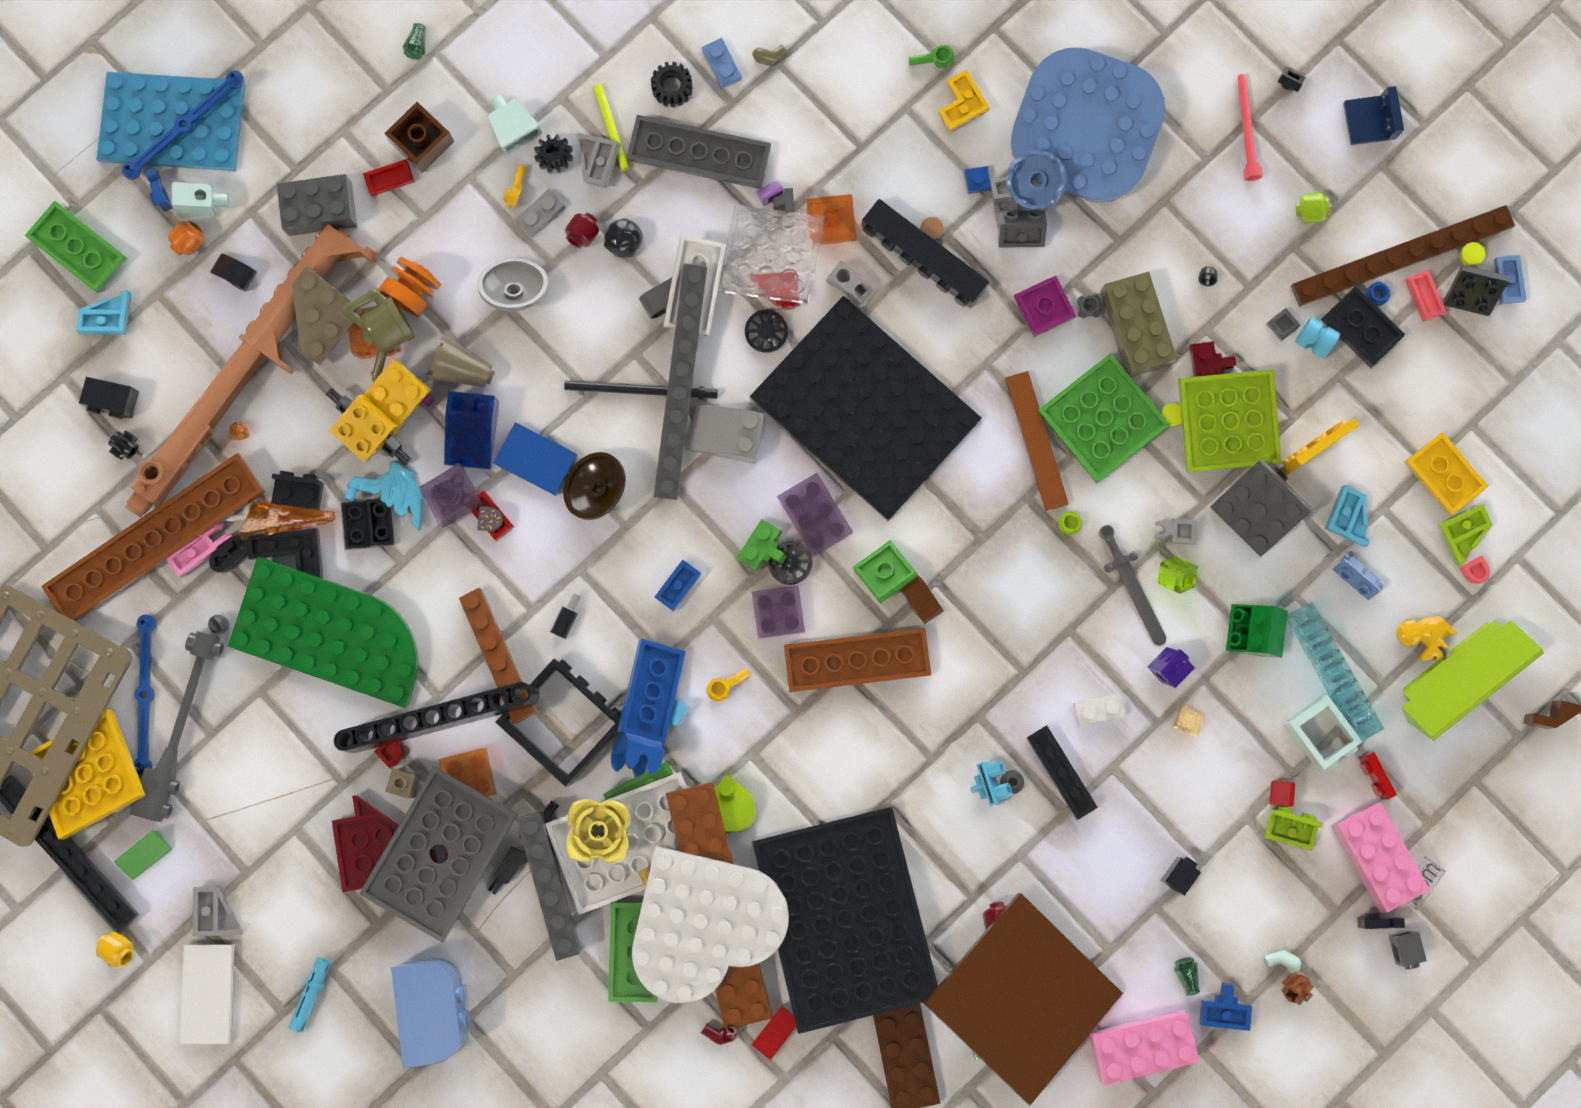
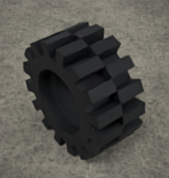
[651,61,693,108]

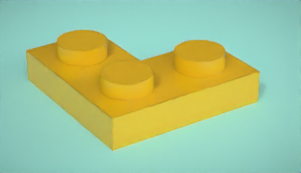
[938,69,990,132]

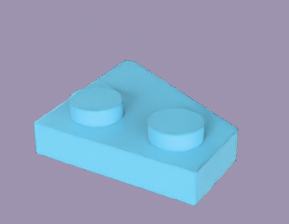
[76,290,131,335]
[1324,485,1369,547]

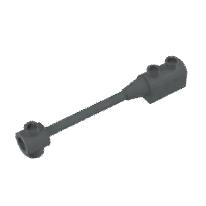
[130,631,224,822]

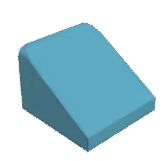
[670,699,690,727]

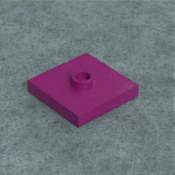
[1013,275,1076,337]

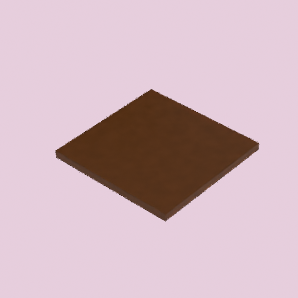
[923,893,1123,1106]

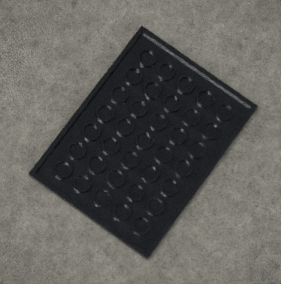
[750,295,982,521]
[752,807,938,1034]

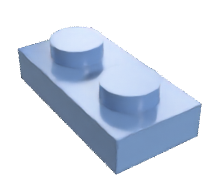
[702,38,742,90]
[1494,255,1527,305]

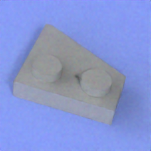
[577,133,620,188]
[193,886,242,937]

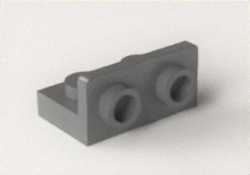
[998,210,1047,248]

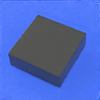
[1266,308,1301,341]

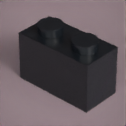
[79,377,139,420]

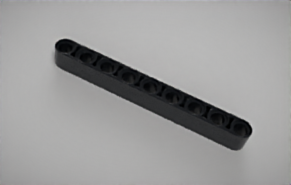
[333,682,540,753]

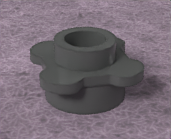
[1077,295,1101,319]

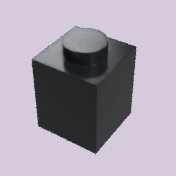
[1160,856,1201,896]

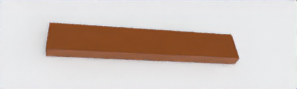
[1005,371,1069,511]

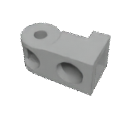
[826,260,872,305]

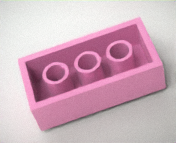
[1331,802,1430,913]
[1088,1010,1200,1085]

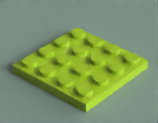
[1178,369,1282,472]

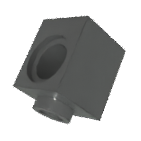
[1388,931,1427,970]

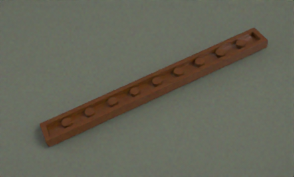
[1291,205,1515,307]

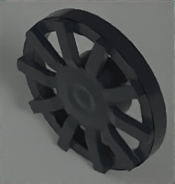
[744,310,788,353]
[768,541,813,585]

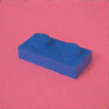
[654,559,702,612]

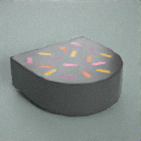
[477,506,503,532]

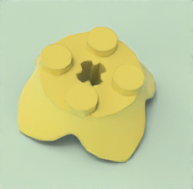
[566,799,630,863]

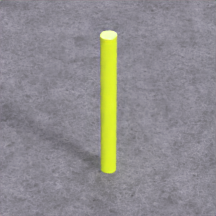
[593,83,629,171]

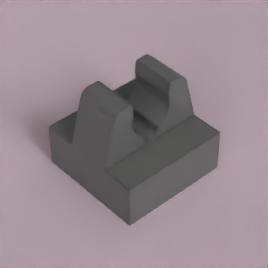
[773,188,795,218]

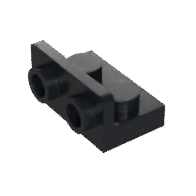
[271,471,324,511]

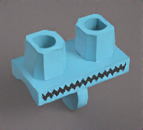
[970,762,1013,806]

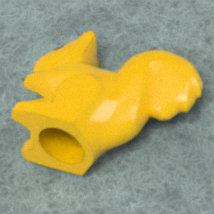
[1396,616,1458,661]

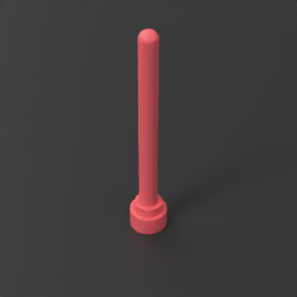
[1237,74,1263,181]

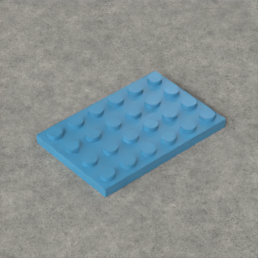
[96,72,245,171]

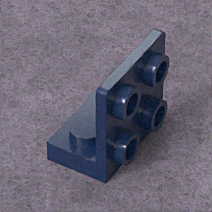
[1343,86,1404,145]

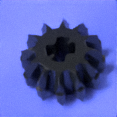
[534,134,573,174]

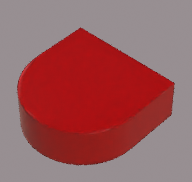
[374,742,404,769]

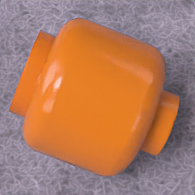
[168,220,204,255]

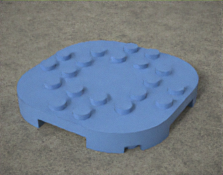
[1011,47,1165,203]

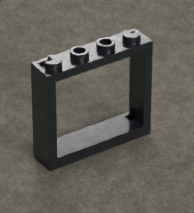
[495,658,622,787]

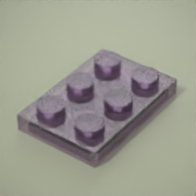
[777,473,854,557]

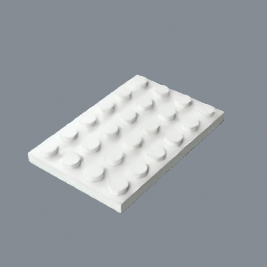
[545,771,687,915]

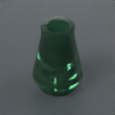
[403,23,426,60]
[1174,957,1200,996]

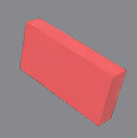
[1405,270,1447,322]

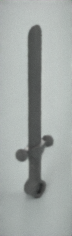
[1099,525,1166,646]

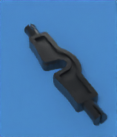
[487,800,559,895]

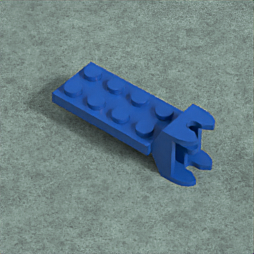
[611,639,686,777]

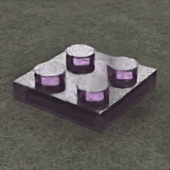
[752,585,805,639]

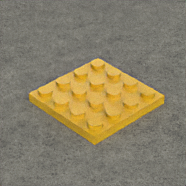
[30,709,146,840]

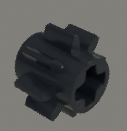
[108,430,139,460]

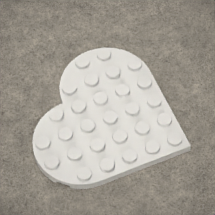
[632,846,789,1003]

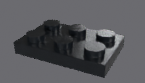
[1321,286,1406,368]

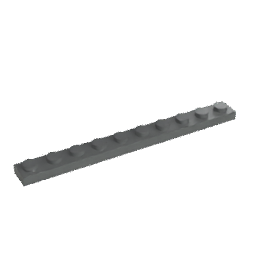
[653,264,707,500]

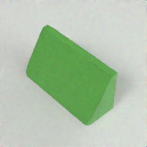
[114,831,172,880]

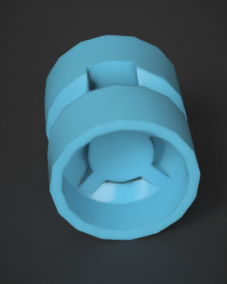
[1295,316,1340,359]

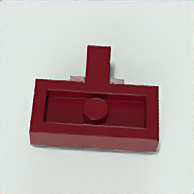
[1189,341,1236,377]

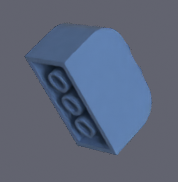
[391,958,470,1068]

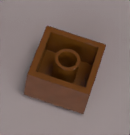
[384,102,454,173]

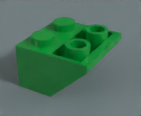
[1226,604,1288,658]

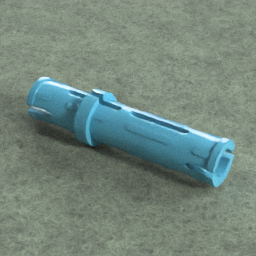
[288,957,331,1032]

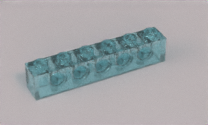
[1287,602,1384,740]

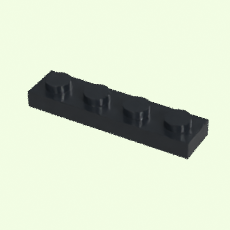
[1026,725,1098,820]

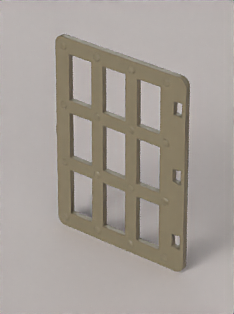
[0,586,132,847]

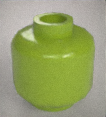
[1295,192,1330,224]

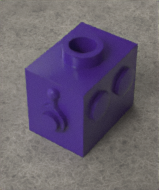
[1147,647,1195,688]

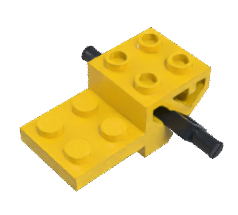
[326,359,431,466]

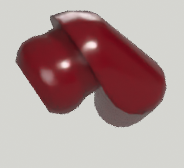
[701,1023,738,1045]

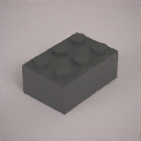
[277,174,357,236]

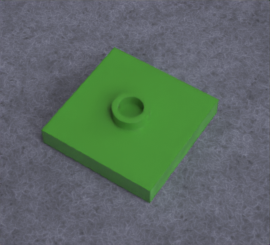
[852,540,919,604]

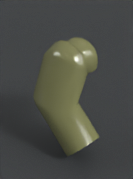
[752,45,788,66]

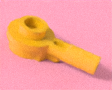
[503,165,527,208]
[707,668,751,702]

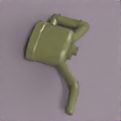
[341,289,415,382]

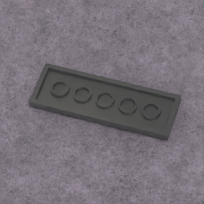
[626,115,771,189]

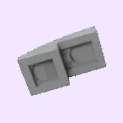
[990,177,1019,228]

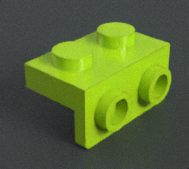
[1263,806,1323,851]

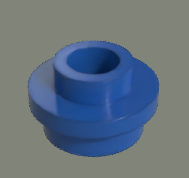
[1366,282,1390,306]

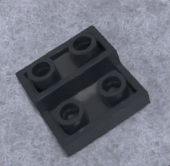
[340,499,394,550]

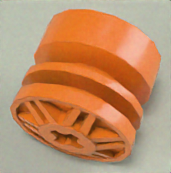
[378,257,441,318]

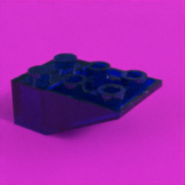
[444,391,499,470]

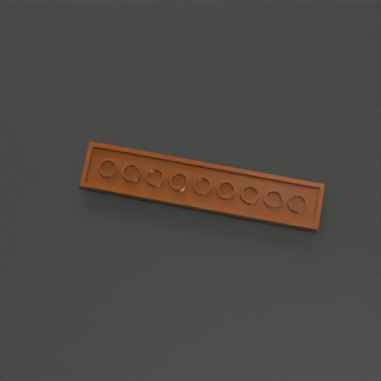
[41,453,265,621]
[665,781,773,1030]

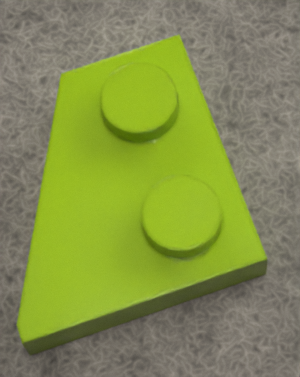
[1437,504,1492,565]

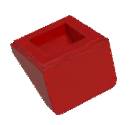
[1269,781,1295,807]

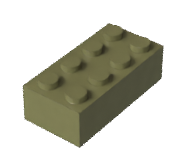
[1100,271,1177,377]

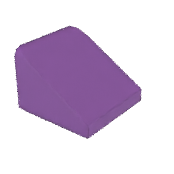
[756,181,783,206]

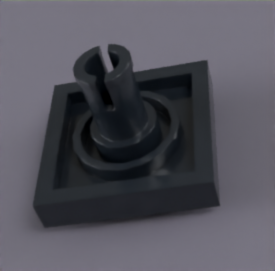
[1444,265,1509,316]

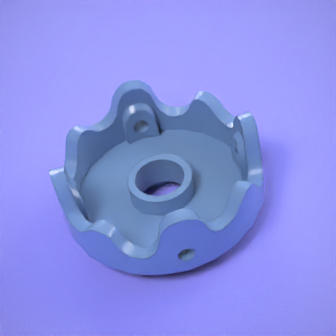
[1007,150,1067,210]

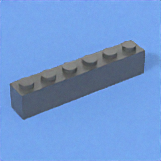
[516,811,581,961]

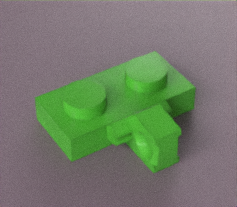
[736,519,787,572]

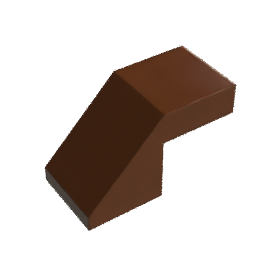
[899,575,944,625]
[1523,700,1581,729]

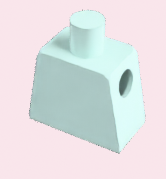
[488,95,542,156]
[172,182,229,218]

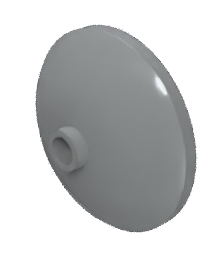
[478,258,548,311]

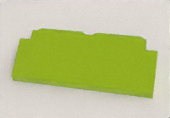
[1401,620,1544,741]

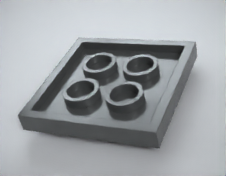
[1210,458,1313,557]

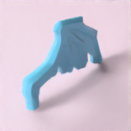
[344,460,425,531]

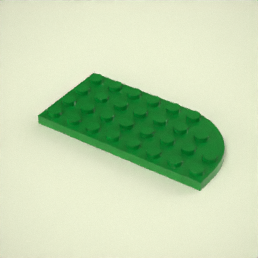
[227,557,418,708]

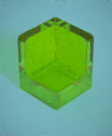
[1158,556,1198,594]

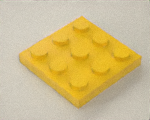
[1280,418,1360,476]

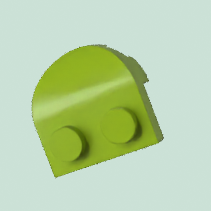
[715,774,757,834]

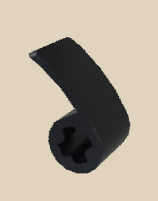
[210,253,257,292]

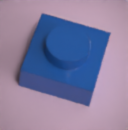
[964,166,991,194]

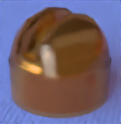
[229,421,249,440]

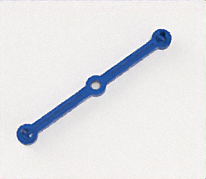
[122,70,245,180]
[133,614,156,775]

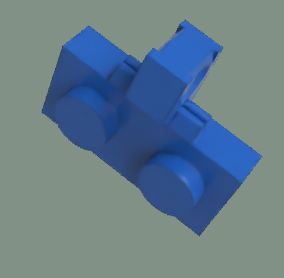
[1199,983,1252,1031]

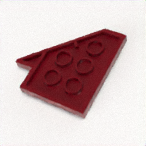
[332,795,438,892]

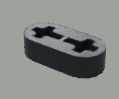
[209,535,248,574]

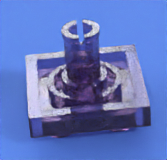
[420,463,483,528]

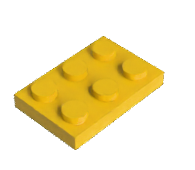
[1404,432,1489,516]

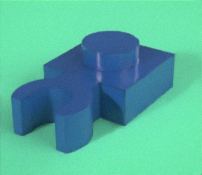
[145,168,173,212]

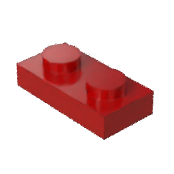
[1359,752,1397,800]

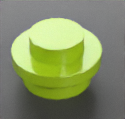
[1058,512,1082,535]

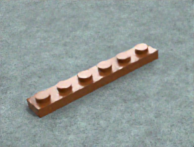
[459,587,537,724]

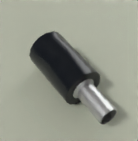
[550,593,581,639]

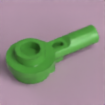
[909,45,954,68]

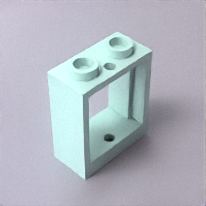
[1283,694,1362,771]

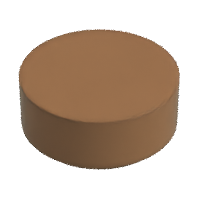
[920,217,943,241]

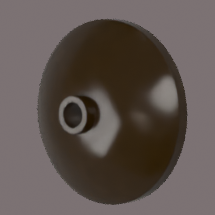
[563,452,626,520]

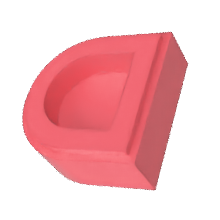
[1459,556,1490,584]

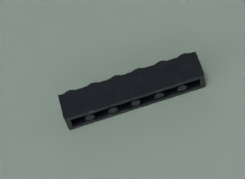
[861,199,990,309]

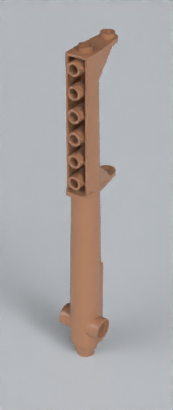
[125,224,378,518]

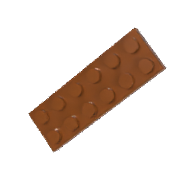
[784,628,931,693]

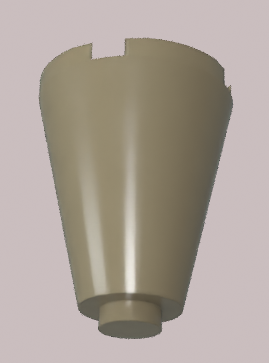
[427,334,495,387]

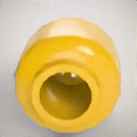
[96,931,134,968]

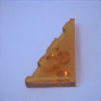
[240,501,335,539]

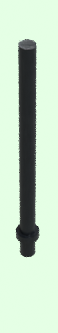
[564,381,718,400]

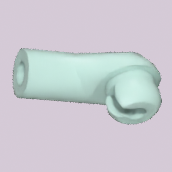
[1264,950,1301,974]

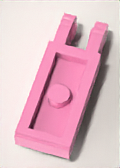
[166,522,233,577]

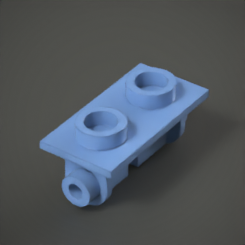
[1332,554,1383,600]

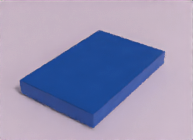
[493,422,578,496]

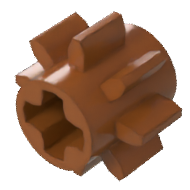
[1281,972,1314,1005]

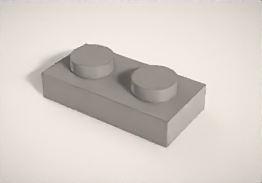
[515,189,565,238]

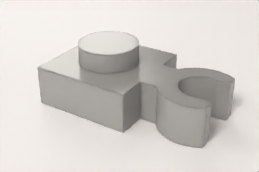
[1154,519,1197,545]

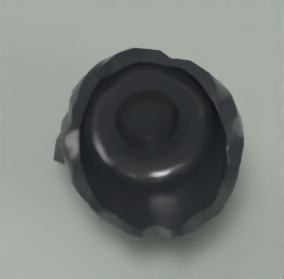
[603,218,643,258]

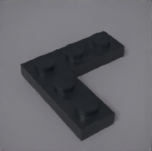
[247,528,323,578]

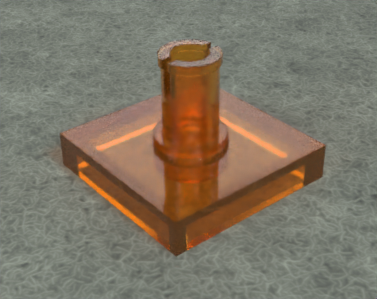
[806,194,857,246]

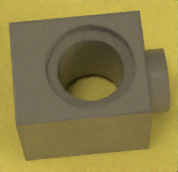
[385,768,421,798]

